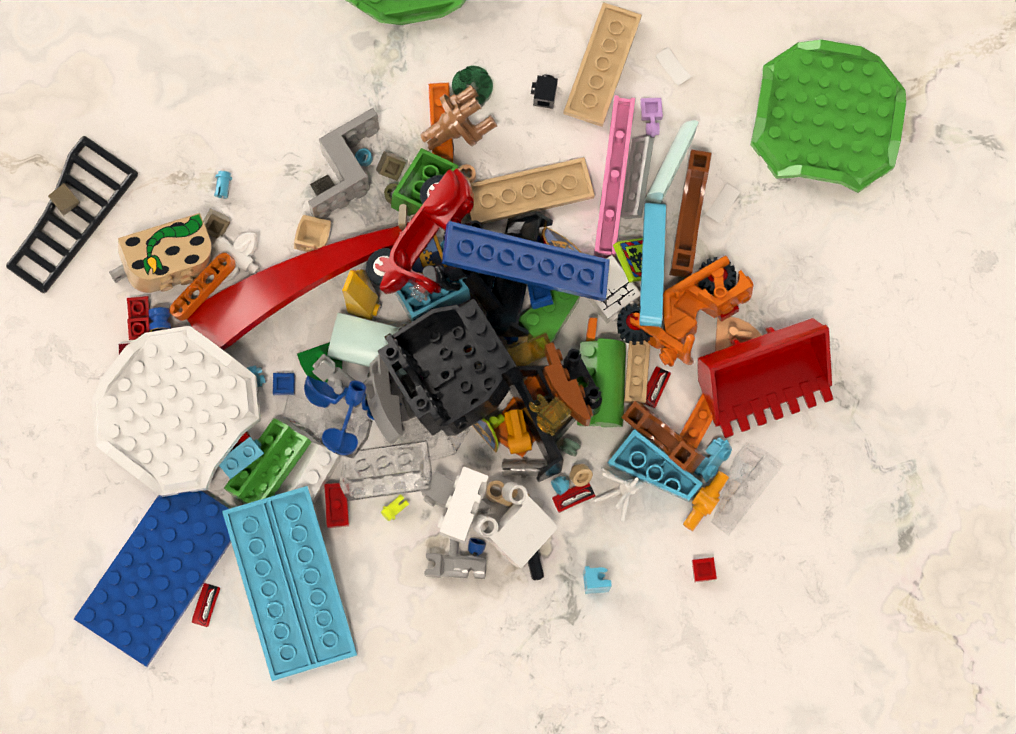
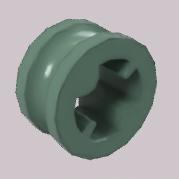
[559,438,581,457]

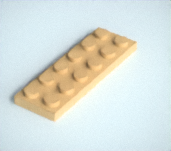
[563,2,642,127]
[469,157,595,224]

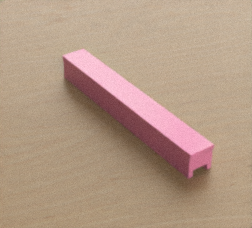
[594,95,635,259]

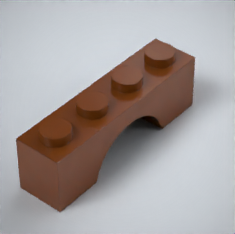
[621,401,705,474]

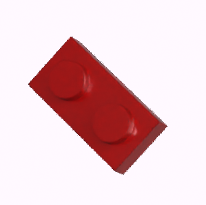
[324,482,349,528]

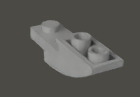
[364,355,404,444]

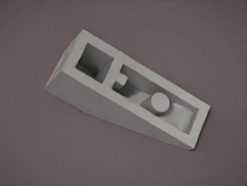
[422,470,490,513]

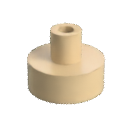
[569,464,593,487]

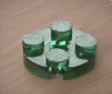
[452,66,493,107]

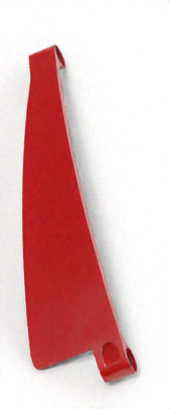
[187,226,402,350]

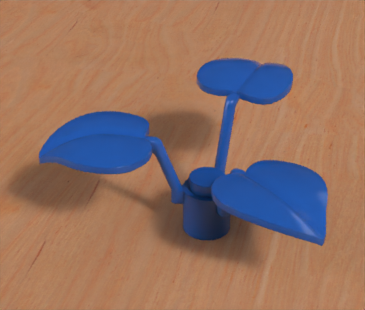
[304,376,402,455]

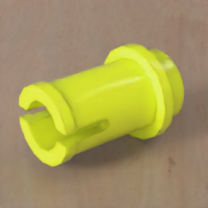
[381,494,409,521]

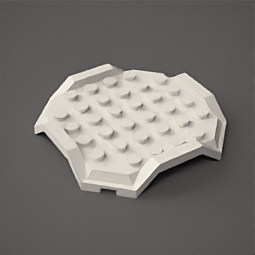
[92,326,261,497]

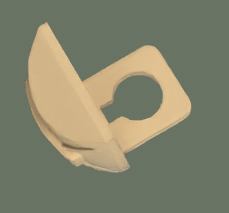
[294,215,331,252]

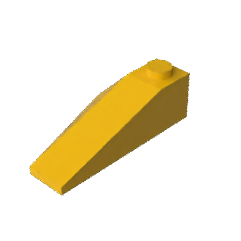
[342,269,381,321]

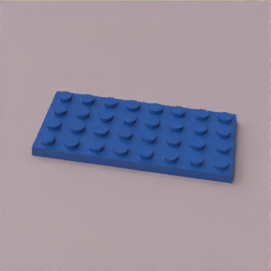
[74,491,231,667]

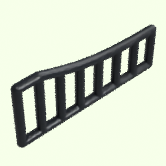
[6,136,138,293]

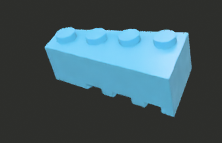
[607,429,703,502]

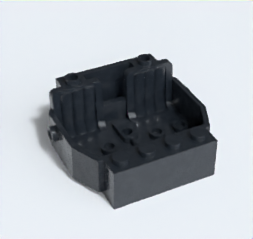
[378,299,524,436]

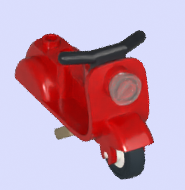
[366,169,474,302]

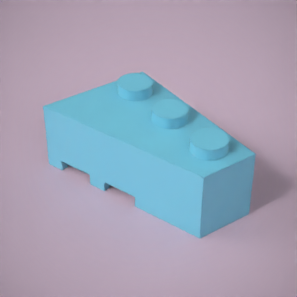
[395,279,471,322]

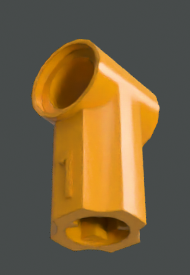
[504,409,532,454]

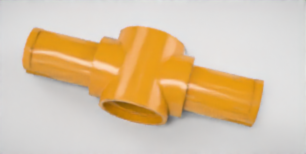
[683,471,729,531]

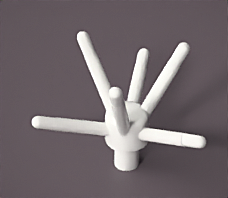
[594,468,643,522]

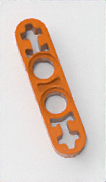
[170,253,236,321]

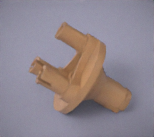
[420,85,498,150]

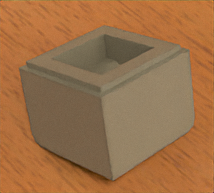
[376,151,406,181]
[48,183,80,216]
[203,208,230,238]

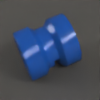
[148,307,171,332]

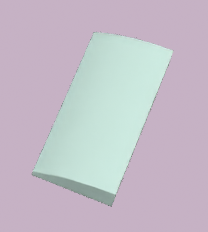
[645,120,699,204]
[327,313,407,375]

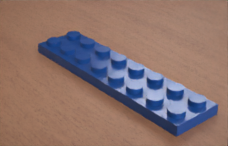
[442,221,610,302]

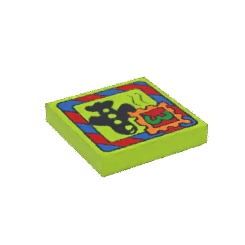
[613,238,643,283]

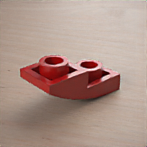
[127,296,151,340]

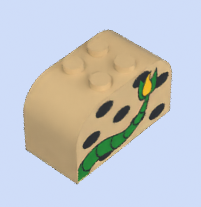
[118,213,211,293]

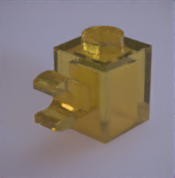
[529,394,572,436]

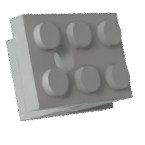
[308,108,379,219]

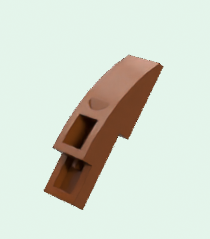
[543,342,593,427]

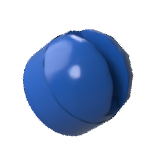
[468,538,486,556]

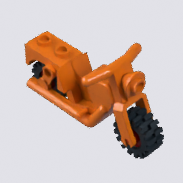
[617,255,754,367]

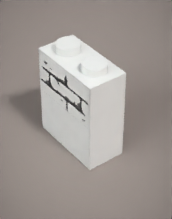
[587,255,641,324]

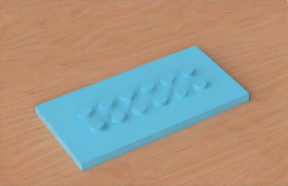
[222,486,357,681]

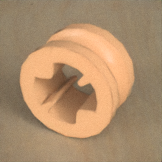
[459,164,476,183]

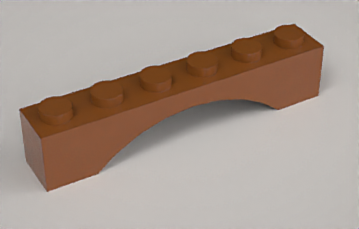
[669,149,712,278]

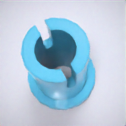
[214,171,232,199]

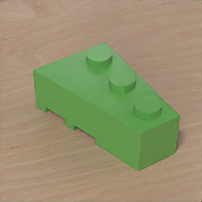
[518,290,580,357]

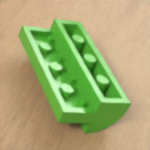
[577,338,626,428]
[224,418,311,504]

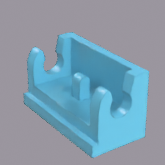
[583,566,612,594]

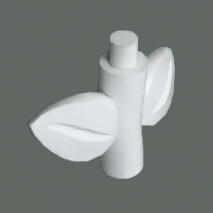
[213,232,259,283]

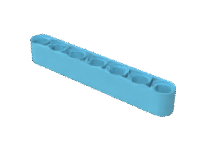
[639,203,666,327]

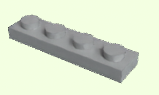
[620,136,654,219]

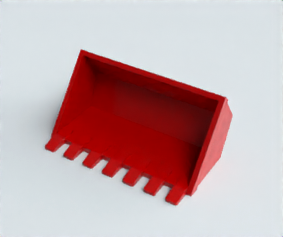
[698,318,834,438]

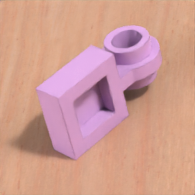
[640,98,663,137]

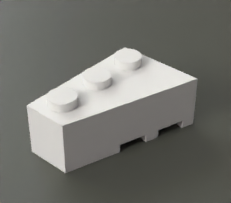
[437,467,488,544]

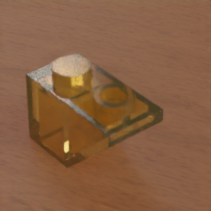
[507,332,551,366]

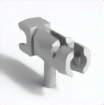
[312,354,367,408]
[424,539,486,579]

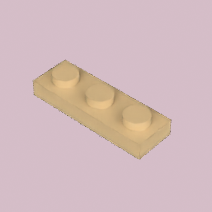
[624,341,650,405]

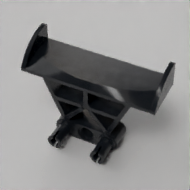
[443,210,553,337]
[506,348,602,482]

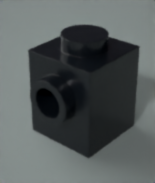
[531,74,558,109]

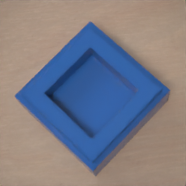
[273,373,295,395]

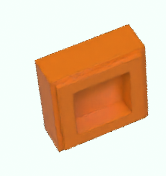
[586,317,598,341]

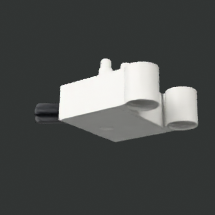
[472,482,559,581]

